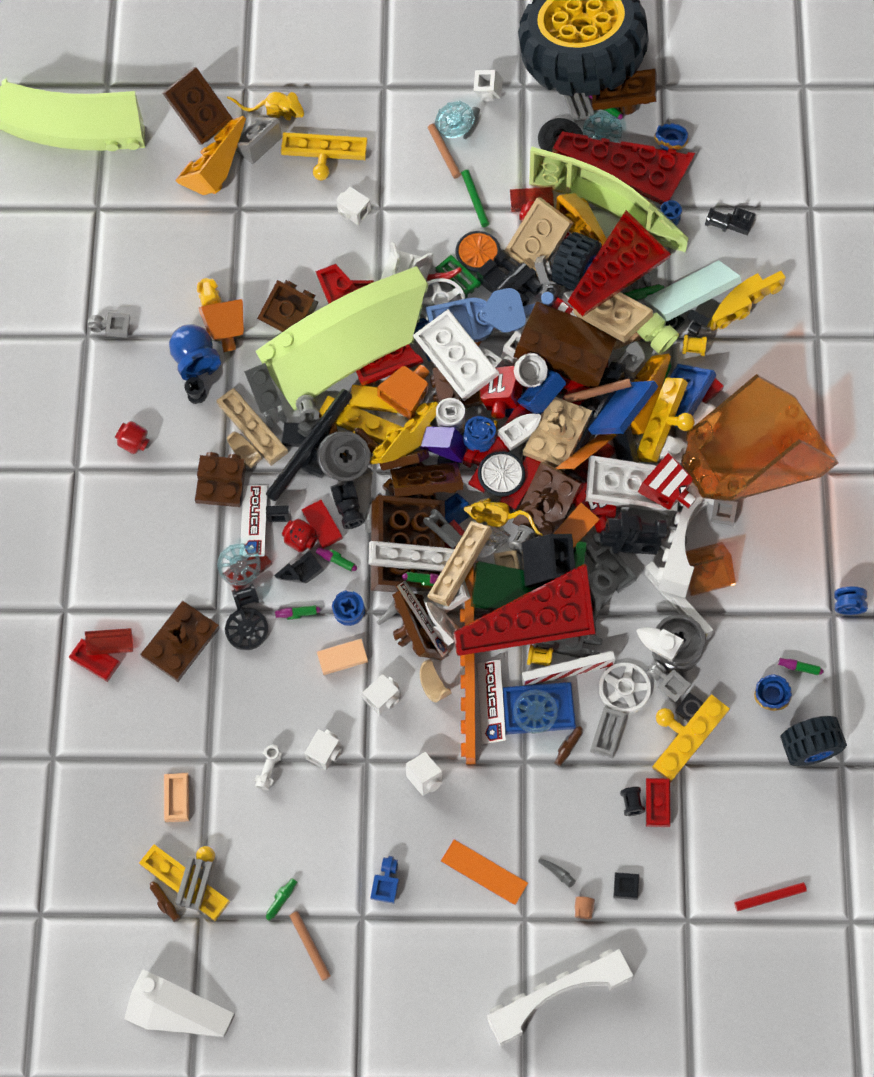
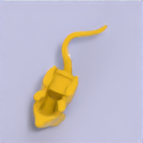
[227,92,304,121]
[197,278,222,341]
[464,498,543,536]

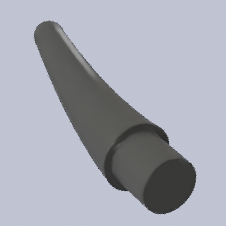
[463,107,481,140]
[538,858,576,887]

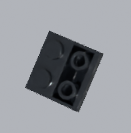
[521,534,575,587]

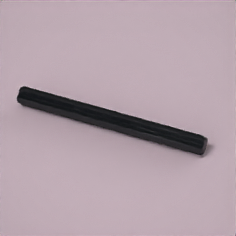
[266,389,352,501]

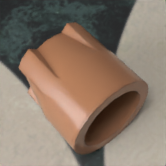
[575,897,595,920]

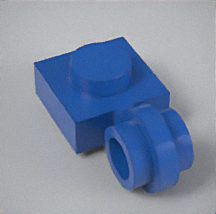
[370,856,399,904]

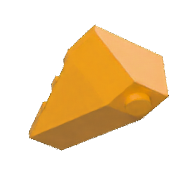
[175,116,246,195]
[556,193,607,246]
[630,353,671,435]

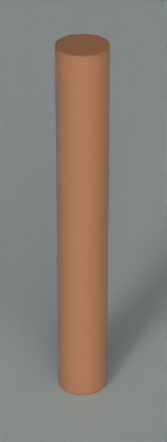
[427,123,461,179]
[564,378,632,403]
[290,911,331,981]

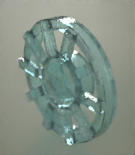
[435,101,474,138]
[583,113,622,143]
[217,543,261,586]
[513,689,558,734]

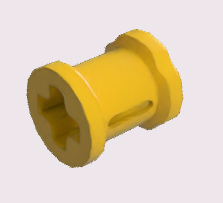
[682,334,707,356]
[527,644,553,666]

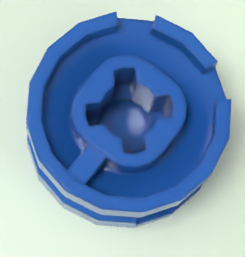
[463,416,496,452]
[834,586,868,615]
[332,590,365,626]

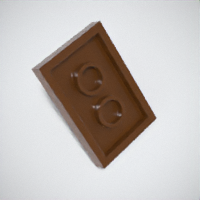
[162,67,233,145]
[592,68,657,115]
[390,462,463,500]
[512,462,583,537]
[392,591,449,660]
[140,600,220,682]

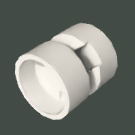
[436,398,466,434]

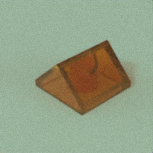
[685,542,736,596]

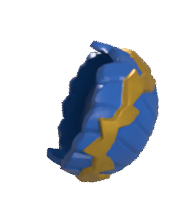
[654,123,688,151]
[754,674,792,711]

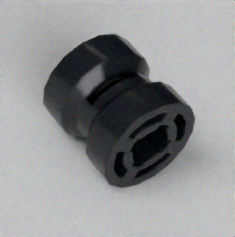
[330,481,358,508]
[337,499,365,529]

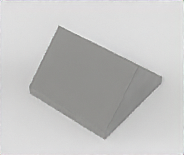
[236,117,282,164]

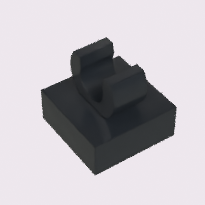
[727,207,756,236]
[687,309,712,336]

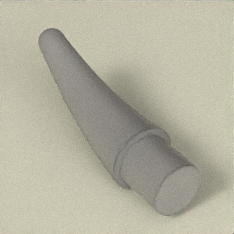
[364,496,377,533]
[377,599,397,625]

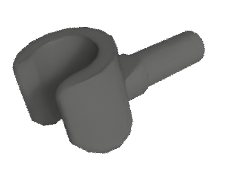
[297,419,320,437]

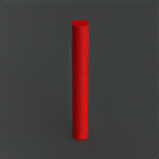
[734,882,807,912]

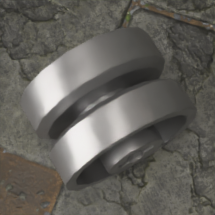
[317,432,370,481]
[652,614,705,673]

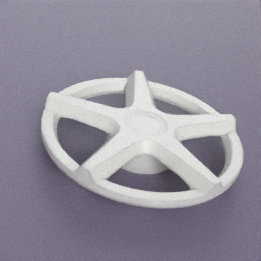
[421,278,465,320]
[598,662,651,713]

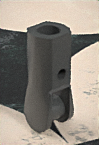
[423,509,462,549]

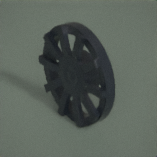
[225,608,268,650]

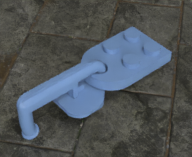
[426,288,554,342]

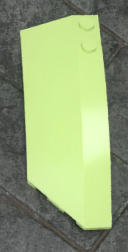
[0,78,145,151]
[529,147,689,252]
[256,266,428,411]

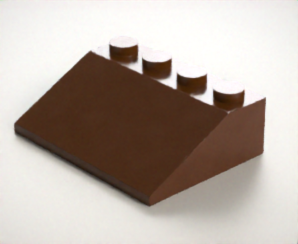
[513,301,617,388]
[371,495,445,592]

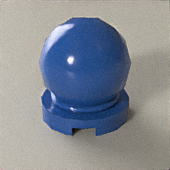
[169,324,221,380]

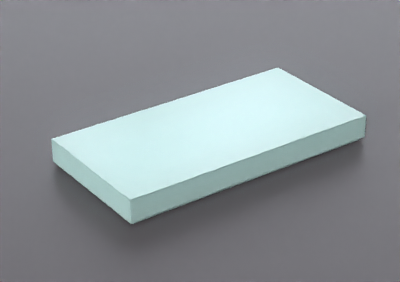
[644,260,742,321]

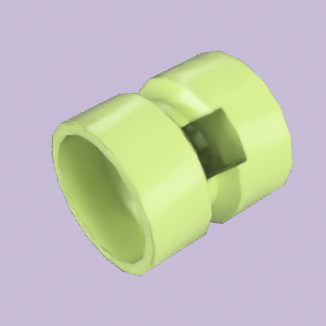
[637,312,679,355]

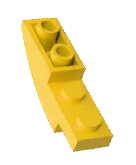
[710,271,786,332]
[369,402,438,465]

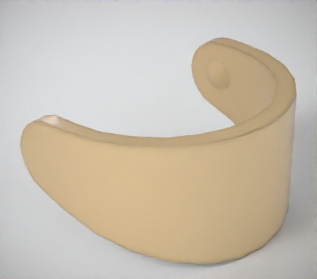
[227,431,263,468]
[420,659,451,702]

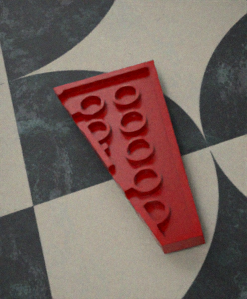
[552,132,695,205]
[567,210,671,317]
[315,264,424,386]
[454,564,595,656]

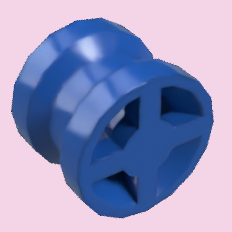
[660,200,682,226]

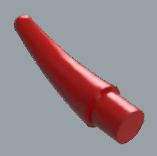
[427,267,462,283]

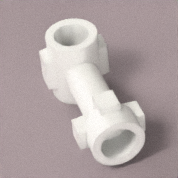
[255,744,282,791]

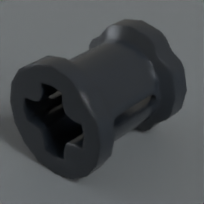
[705,207,732,232]
[184,377,207,404]
[231,583,260,610]
[620,787,645,816]

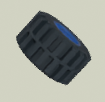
[552,232,602,291]
[780,716,847,766]

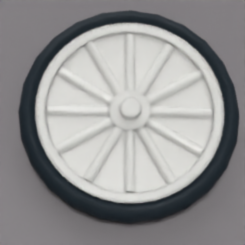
[478,451,526,497]

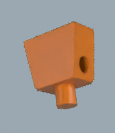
[198,299,244,352]
[377,365,429,420]

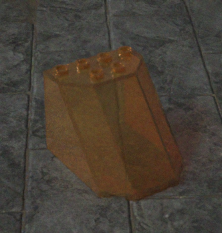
[681,374,839,501]

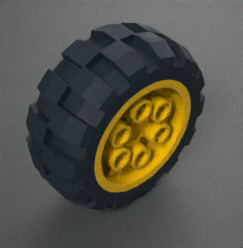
[518,0,649,97]

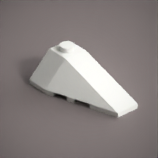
[124,969,235,1037]

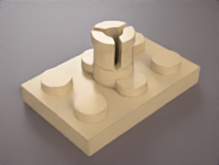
[505,197,573,277]
[573,292,653,343]
[523,397,593,471]

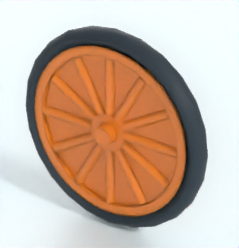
[455,231,501,272]

